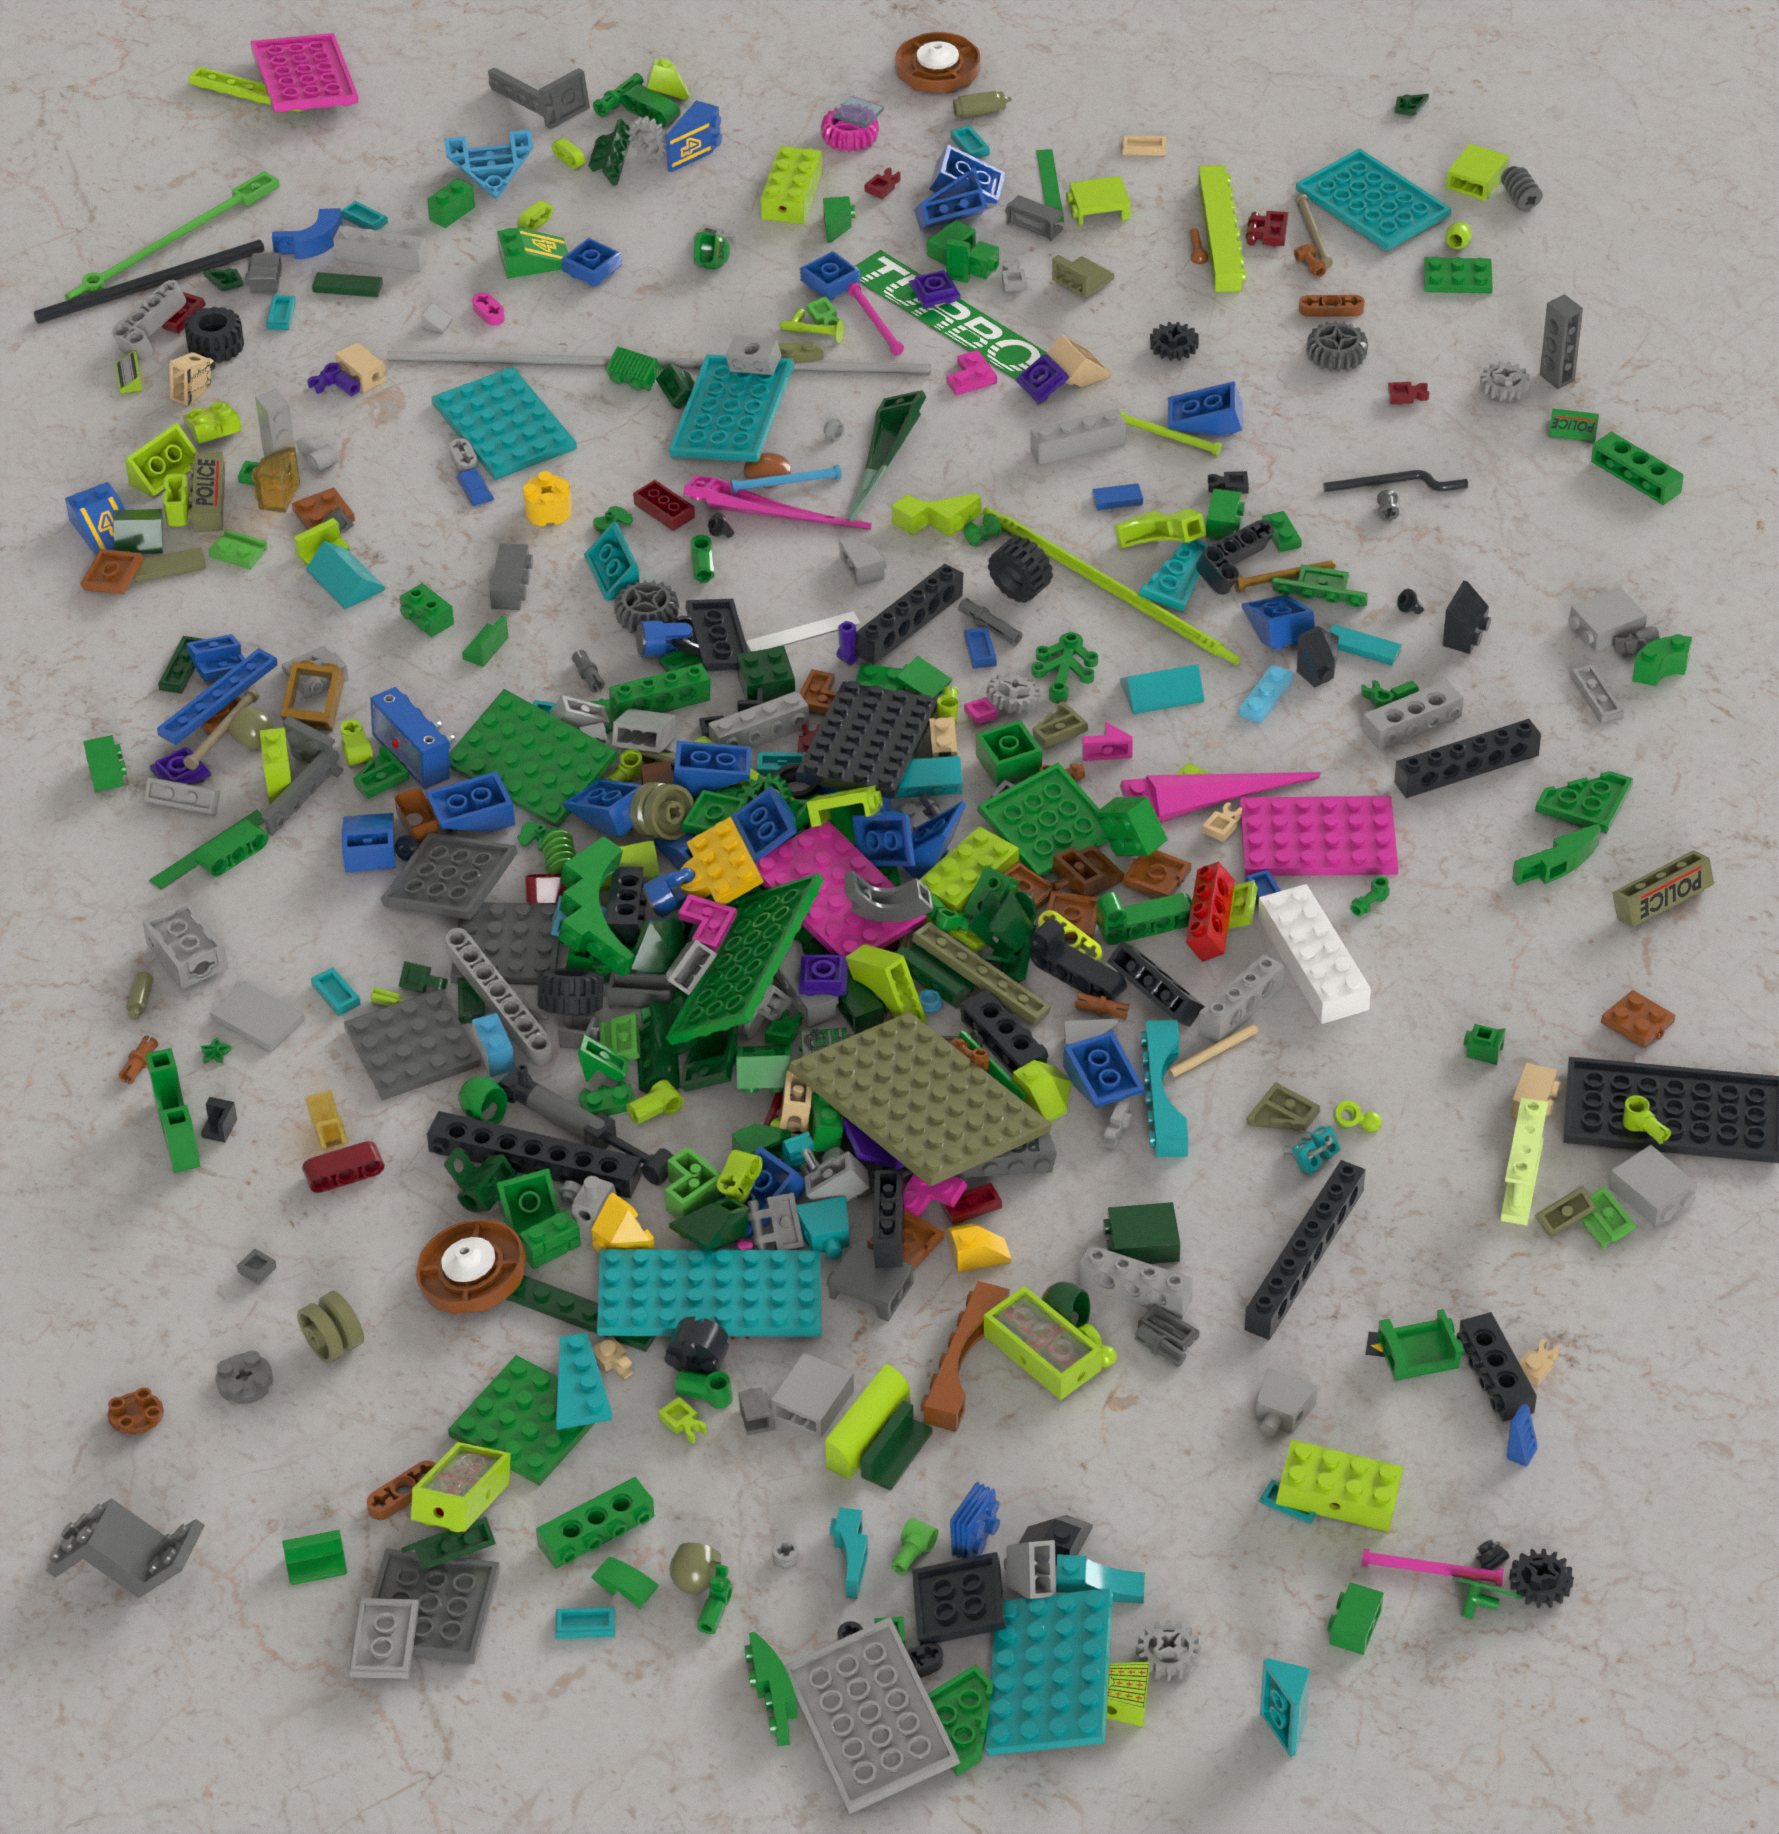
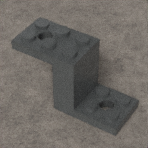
[46,1498,205,1598]

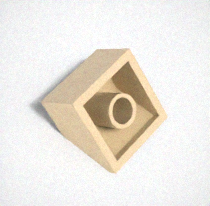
[1047,334,1112,388]

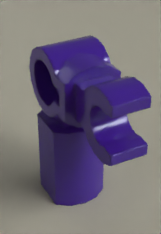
[307,362,360,396]
[836,621,859,665]

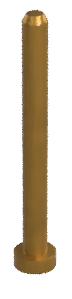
[1234,560,1336,593]

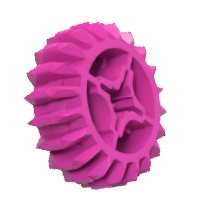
[821,105,879,152]

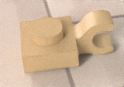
[592,1336,633,1380]

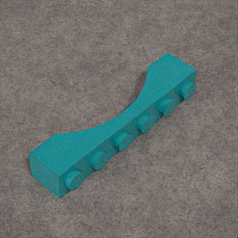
[1141,1020,1189,1157]

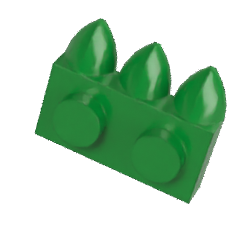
[579,1081,636,1116]

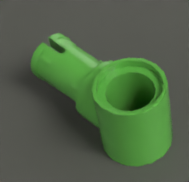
[891,1518,939,1575]

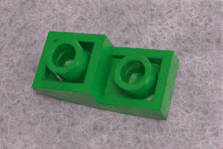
[591,1557,659,1609]

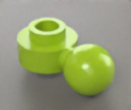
[1333,1100,1382,1132]
[1078,1323,1117,1368]

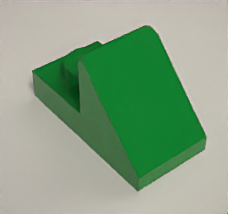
[578,1035,630,1083]

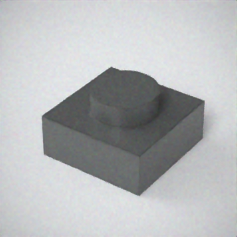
[237,1249,277,1285]

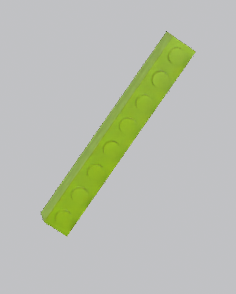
[1198,165,1246,292]

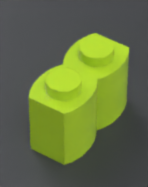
[163,474,189,527]

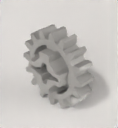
[627,116,668,162]
[1480,361,1530,401]
[986,673,1040,714]
[1136,1620,1201,1681]

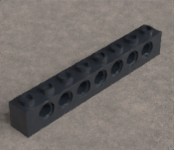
[427,1111,642,1199]
[1244,1160,1366,1340]

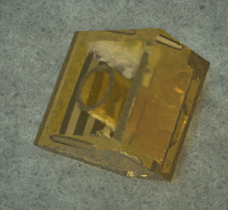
[252,447,300,513]

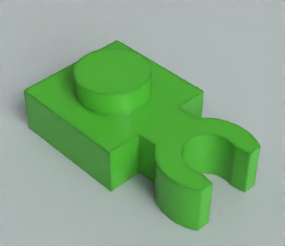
[806,296,840,326]

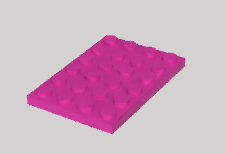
[251,33,358,112]
[1240,796,1398,876]
[755,820,926,969]

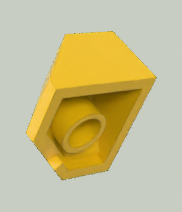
[591,1192,655,1254]
[945,1223,1011,1273]

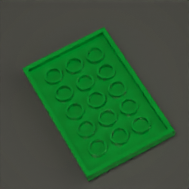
[449,689,619,828]

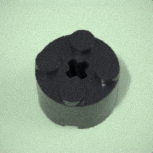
[664,1317,729,1375]

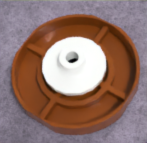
[895,32,980,93]
[416,1219,526,1315]

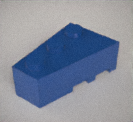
[914,166,988,230]

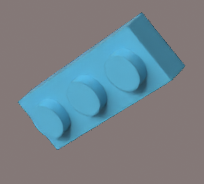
[1239,665,1294,724]

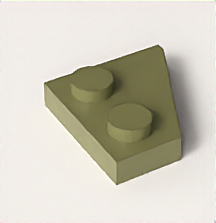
[778,342,823,364]
[1032,701,1088,748]
[1246,1082,1320,1131]

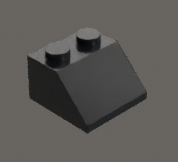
[1443,580,1491,654]

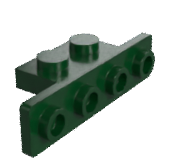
[588,119,631,186]

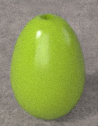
[1445,221,1472,250]

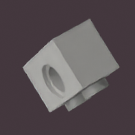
[726,336,781,375]

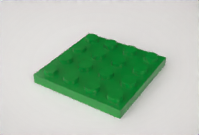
[977,762,1109,878]
[448,1355,595,1486]

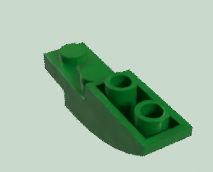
[1512,824,1601,885]
[744,1632,798,1746]

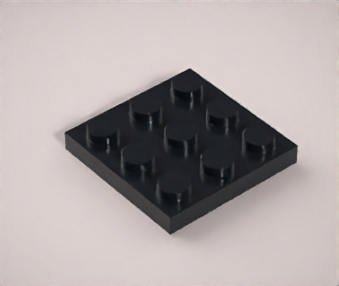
[912,1552,1007,1645]

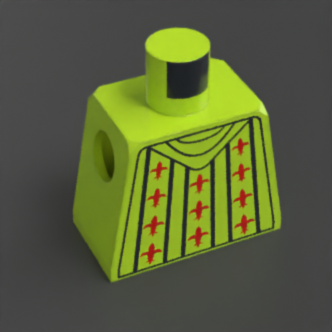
[1106,1662,1150,1727]

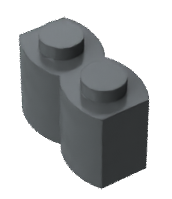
[245,252,282,292]

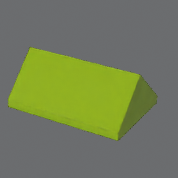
[125,423,198,497]
[600,840,660,891]

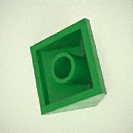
[496,1168,560,1234]

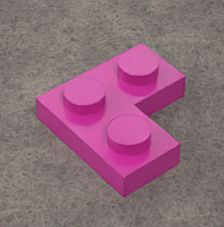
[946,350,997,395]
[678,894,737,953]
[904,1174,967,1218]

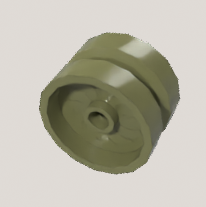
[630,782,694,840]
[297,1291,364,1363]

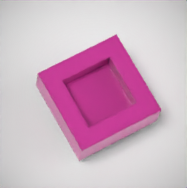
[964,697,998,725]

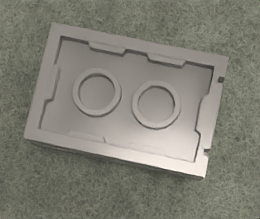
[143,901,228,989]

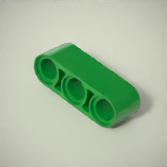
[621,84,681,127]
[195,820,268,877]

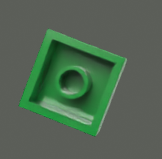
[976,720,1042,787]
[1095,797,1168,856]

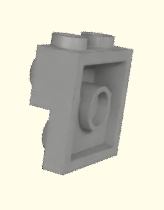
[282,646,349,698]

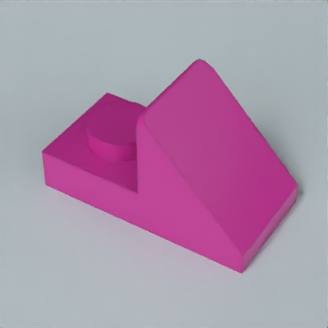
[1082,722,1133,761]

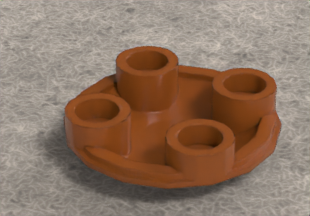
[744,453,791,488]
[107,1387,164,1434]

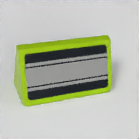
[115,350,143,394]

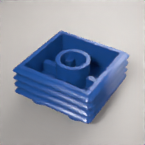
[561,238,622,286]
[800,251,861,300]
[950,1482,1000,1559]

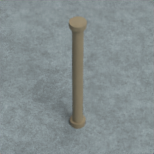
[1295,194,1333,268]
[184,688,259,770]

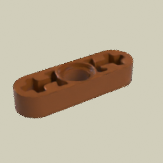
[1299,295,1365,317]
[367,1460,436,1520]

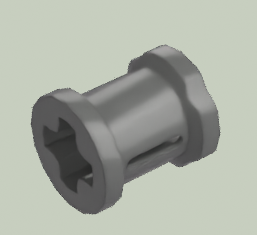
[1377,490,1399,521]

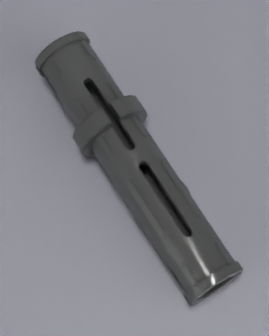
[958,598,1023,646]

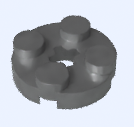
[216,1350,273,1404]

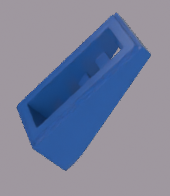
[1506,1404,1538,1466]

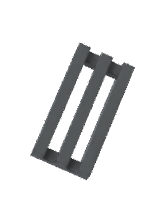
[1138,1304,1200,1352]

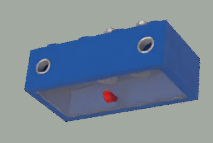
[370,687,455,790]

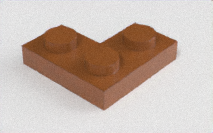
[799,669,837,715]

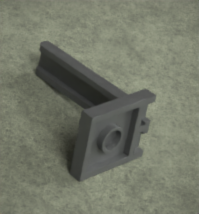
[488,68,590,129]
[261,716,343,836]

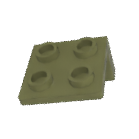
[1052,255,1114,299]

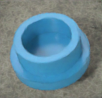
[918,989,943,1014]

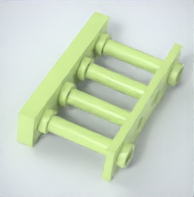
[1500,1098,1548,1226]

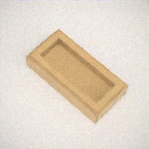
[1122,136,1166,156]

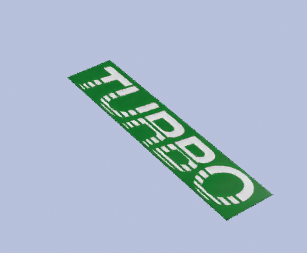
[855,250,1047,380]

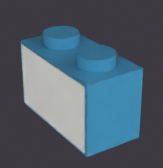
[472,1013,515,1077]

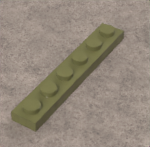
[912,922,1051,1025]

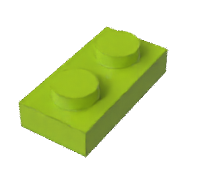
[1228,881,1258,929]

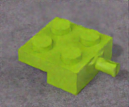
[183,401,242,444]

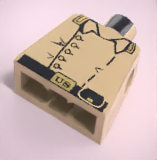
[169,353,216,407]

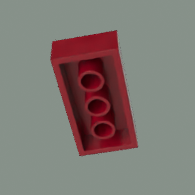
[633,480,695,531]

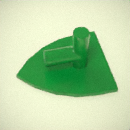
[1452,1576,1522,1619]

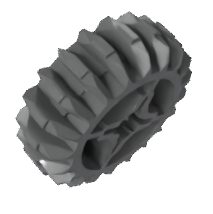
[1306,321,1368,372]
[614,580,679,633]

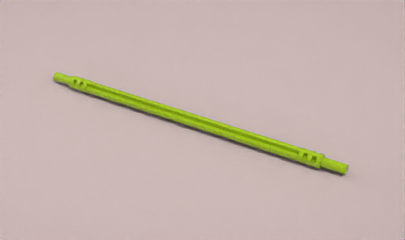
[982,506,1241,665]

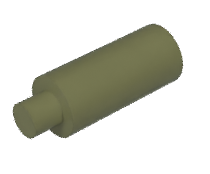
[126,972,154,1019]

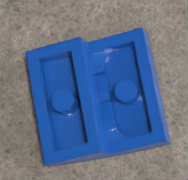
[186,634,245,682]

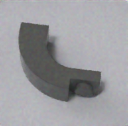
[844,870,933,922]

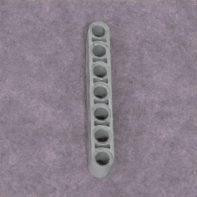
[445,928,553,1067]

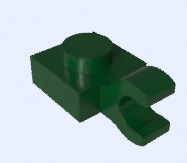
[399,961,448,993]

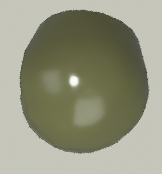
[229,706,274,749]
[669,1542,721,1594]

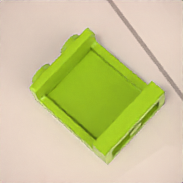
[1066,176,1131,226]
[807,785,883,827]

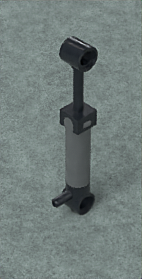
[497,1065,674,1186]

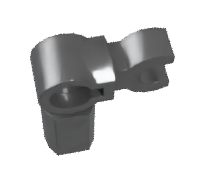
[1614,626,1660,654]

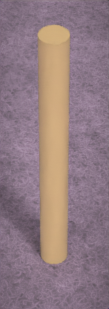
[1168,1024,1258,1079]

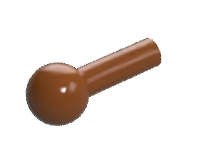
[1190,228,1208,264]

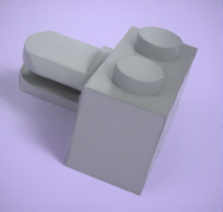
[738,984,793,1038]
[804,1147,870,1202]

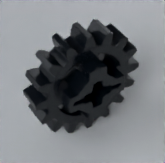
[1150,322,1199,361]
[1509,1549,1574,1608]

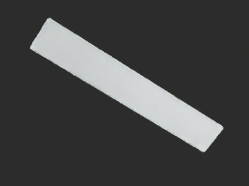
[746,611,860,651]

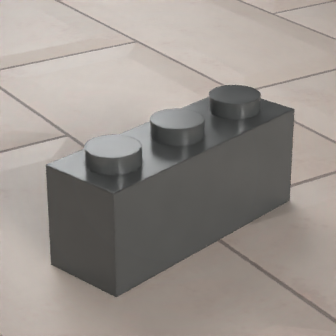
[489,543,533,610]

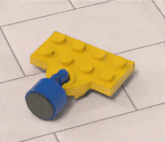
[642,817,764,918]

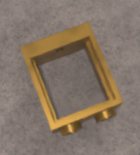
[280,660,345,731]

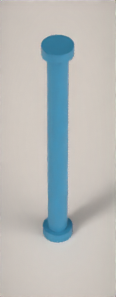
[730,465,842,494]

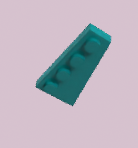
[1138,539,1211,612]

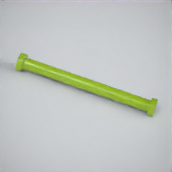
[1119,410,1222,456]

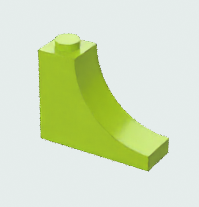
[845,944,927,1023]

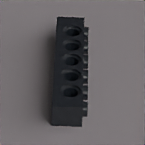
[855,563,964,665]
[1394,719,1541,798]

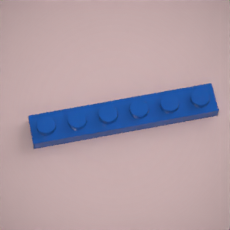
[157,648,278,745]

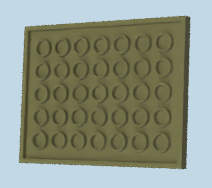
[789,1012,1052,1187]

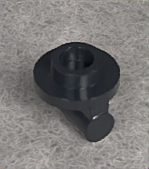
[708,513,734,538]
[1397,588,1424,614]
[395,835,420,860]
[1475,1539,1510,1570]

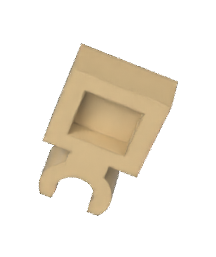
[1202,802,1242,843]
[1519,1339,1560,1386]

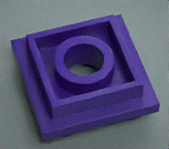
[909,270,961,308]
[1016,353,1070,405]
[149,747,211,785]
[799,955,848,996]

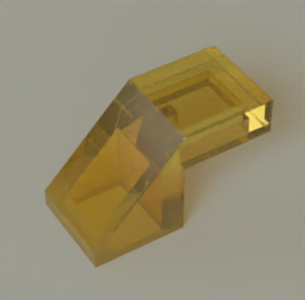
[305,1090,348,1149]

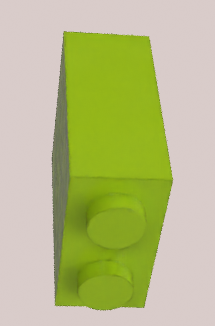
[1446,143,1510,201]
[260,727,292,805]

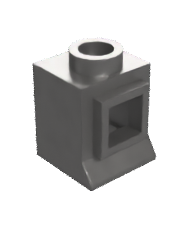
[558,1014,601,1049]
[739,1387,775,1436]

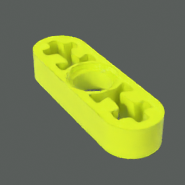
[1038,910,1103,962]

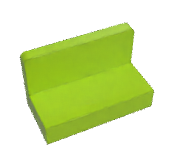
[293,518,350,566]

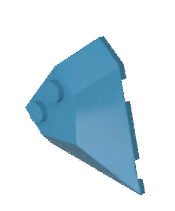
[444,130,533,200]

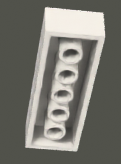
[1258,884,1371,1024]

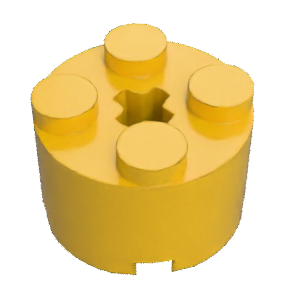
[523,471,572,526]

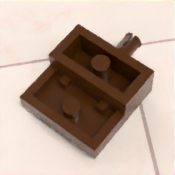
[1051,845,1124,896]

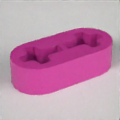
[472,293,505,325]

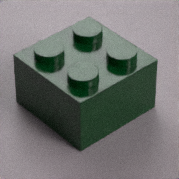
[737,646,795,703]

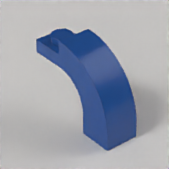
[272,208,343,260]

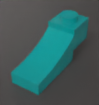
[830,1507,869,1599]
[1056,1554,1145,1603]

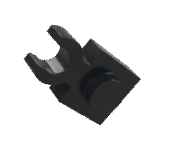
[1207,471,1249,494]

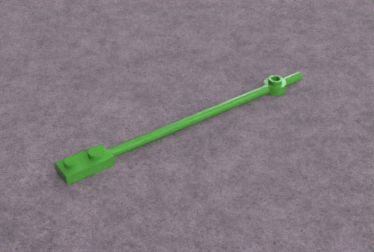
[65,171,280,300]

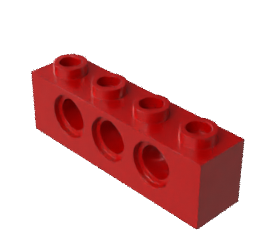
[1186,861,1235,962]

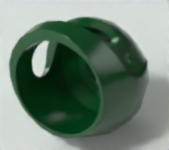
[1041,1281,1090,1329]

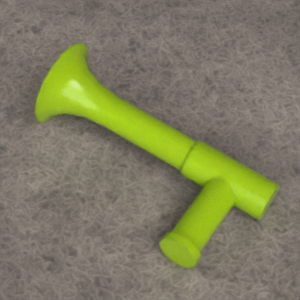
[780,308,844,343]

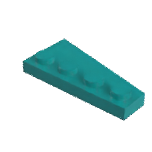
[556,1332,612,1430]

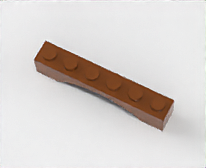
[920,1281,1010,1432]

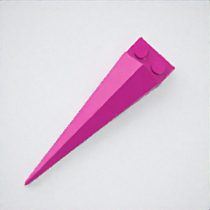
[684,475,872,530]
[1120,772,1321,823]

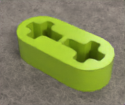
[552,138,585,170]
[517,200,553,231]

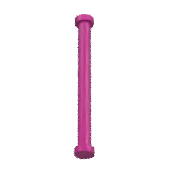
[847,283,904,355]
[1362,1549,1504,1586]

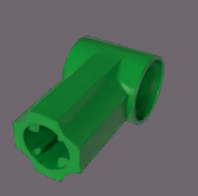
[690,534,715,583]
[675,1370,733,1409]

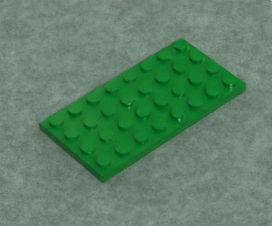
[666,873,824,1045]

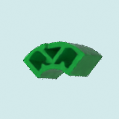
[1632,634,1692,686]

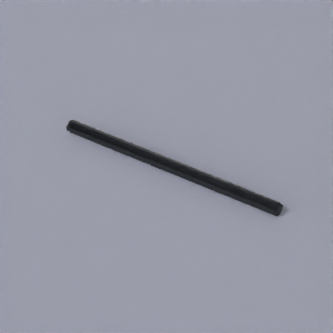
[33,240,265,324]

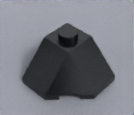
[1296,626,1339,688]
[1019,1515,1093,1566]

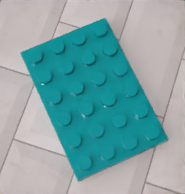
[1296,148,1451,251]
[668,354,794,462]
[432,367,577,480]
[985,1588,1113,1756]

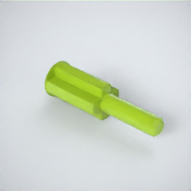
[370,987,405,1007]

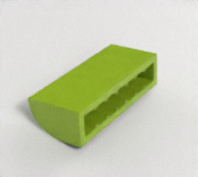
[825,1363,911,1480]

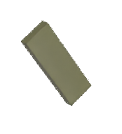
[134,547,206,582]

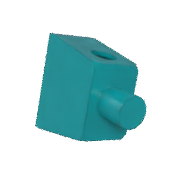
[796,1196,850,1260]

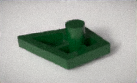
[1395,94,1429,116]
[203,268,244,291]

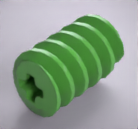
[542,830,576,874]

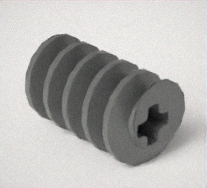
[1501,166,1543,210]

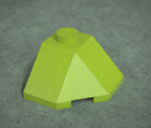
[647,58,689,101]
[1013,1060,1071,1122]

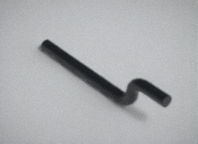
[1323,470,1468,492]

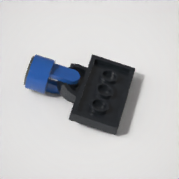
[636,598,748,671]

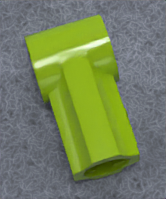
[626,1080,684,1125]

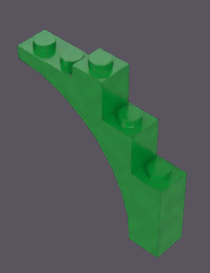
[558,836,635,978]

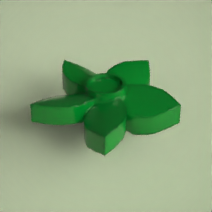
[200,1037,232,1063]

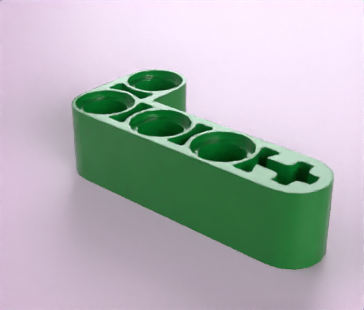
[1096,892,1192,945]

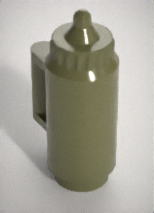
[953,91,1012,118]

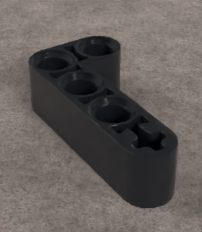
[1196,520,1275,595]
[1030,918,1127,1001]

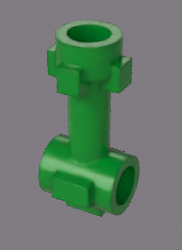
[1350,876,1390,917]

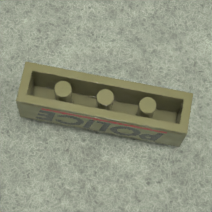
[188,452,225,532]
[1612,850,1714,927]

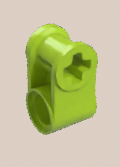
[340,719,373,766]
[717,1150,763,1203]

